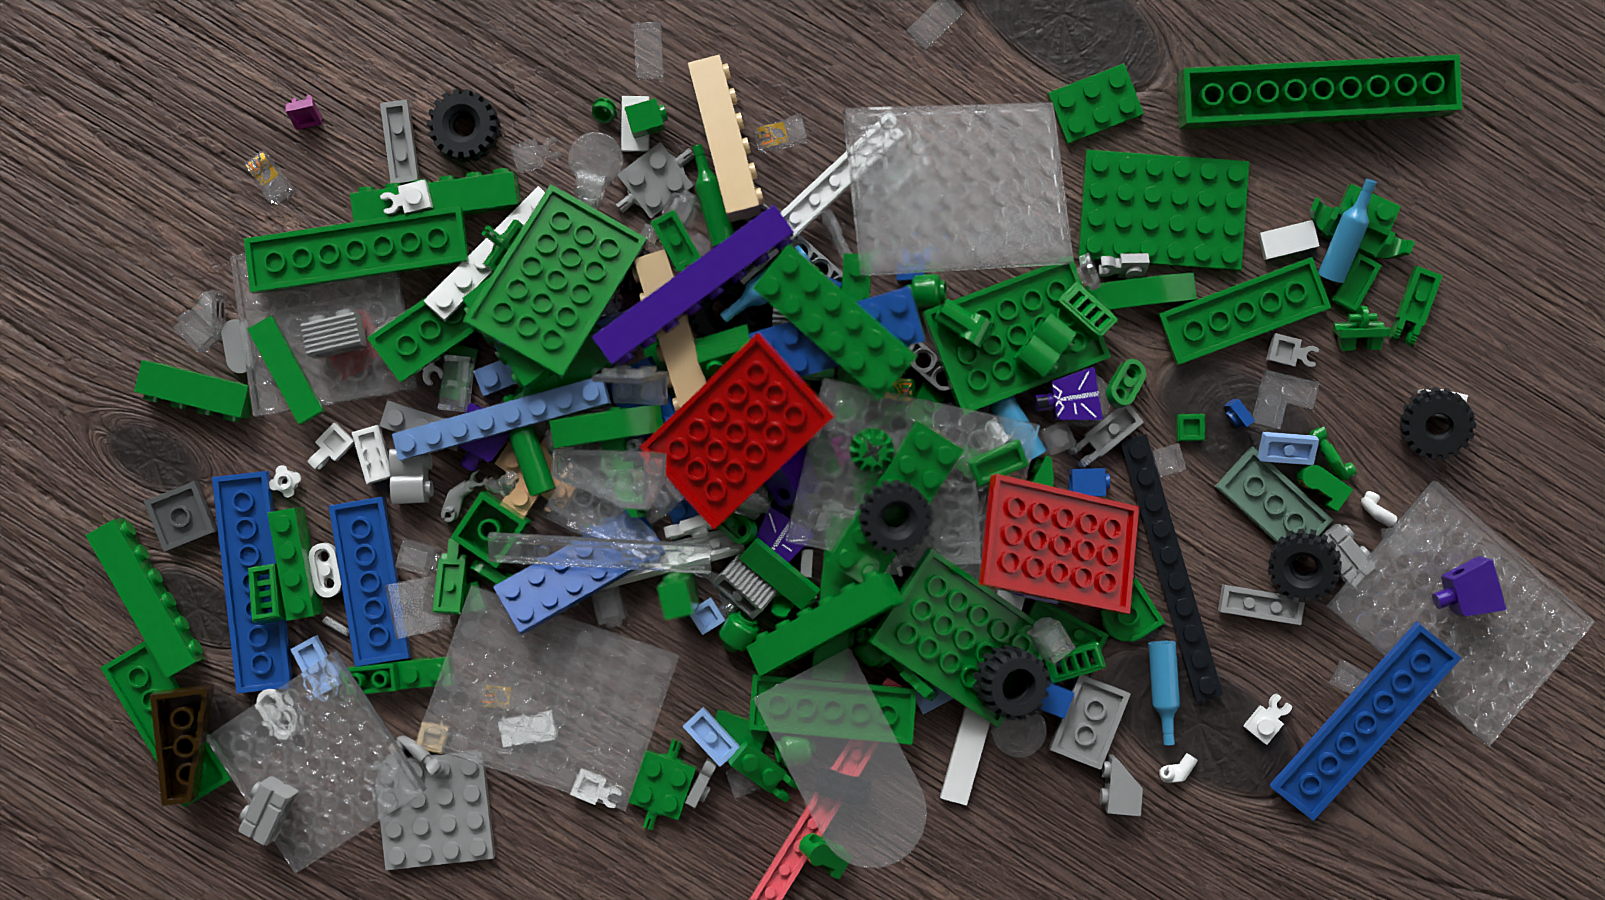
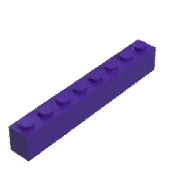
[592,205,794,366]

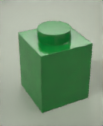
[624,98,668,139]

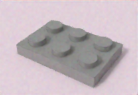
[1049,675,1130,770]

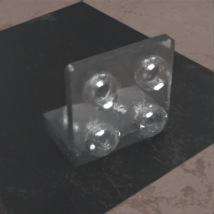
[592,365,668,405]

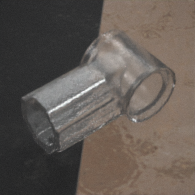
[574,170,607,211]

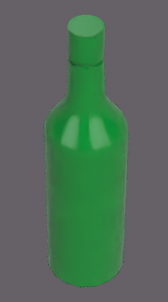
[692,144,735,248]
[503,394,556,497]

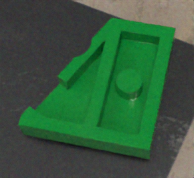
[881,653,940,701]

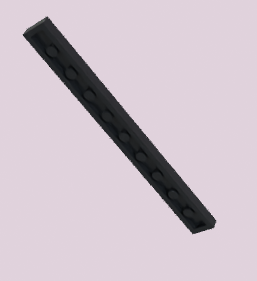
[1119,434,1223,702]

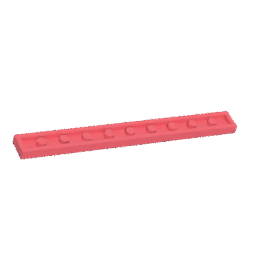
[749,676,904,900]

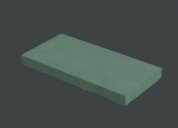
[1214,447,1333,560]

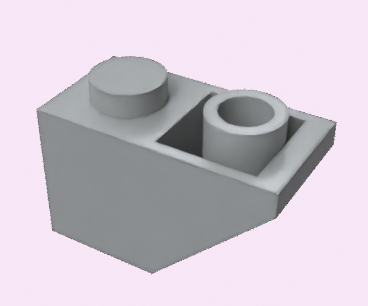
[1099,754,1143,816]

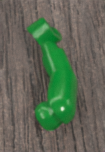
[1309,427,1357,481]

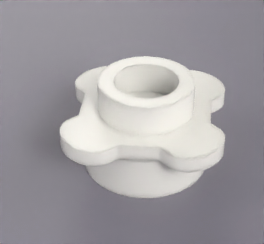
[269,465,301,497]

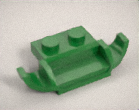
[1309,184,1415,259]

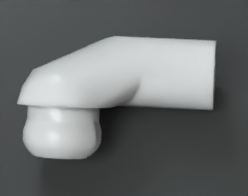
[1361,491,1397,527]
[1159,753,1198,783]

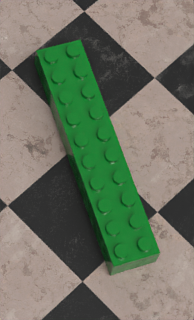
[1176,54,1462,130]

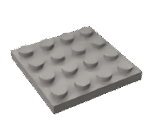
[374,749,495,870]

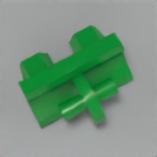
[1332,306,1391,351]

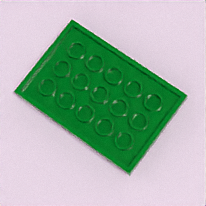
[1077,150,1249,271]
[463,184,647,379]
[921,256,1111,415]
[868,547,1057,728]

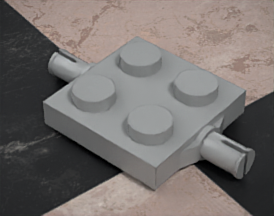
[616,142,695,219]

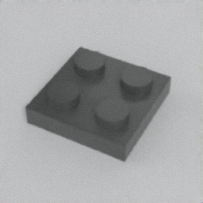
[144,481,218,552]

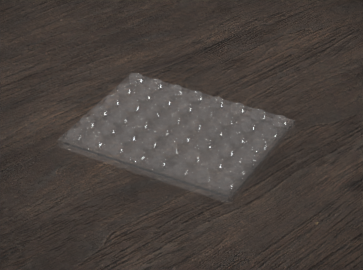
[842,102,1074,276]
[786,378,1039,580]
[1327,481,1595,746]
[415,585,680,811]

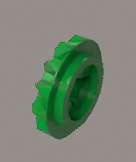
[849,428,895,473]

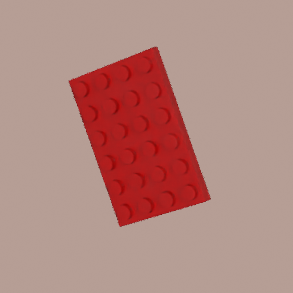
[640,333,835,529]
[979,474,1139,615]

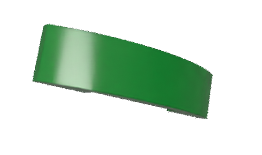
[1085,273,1197,312]
[550,404,663,448]

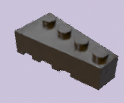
[150,684,215,806]

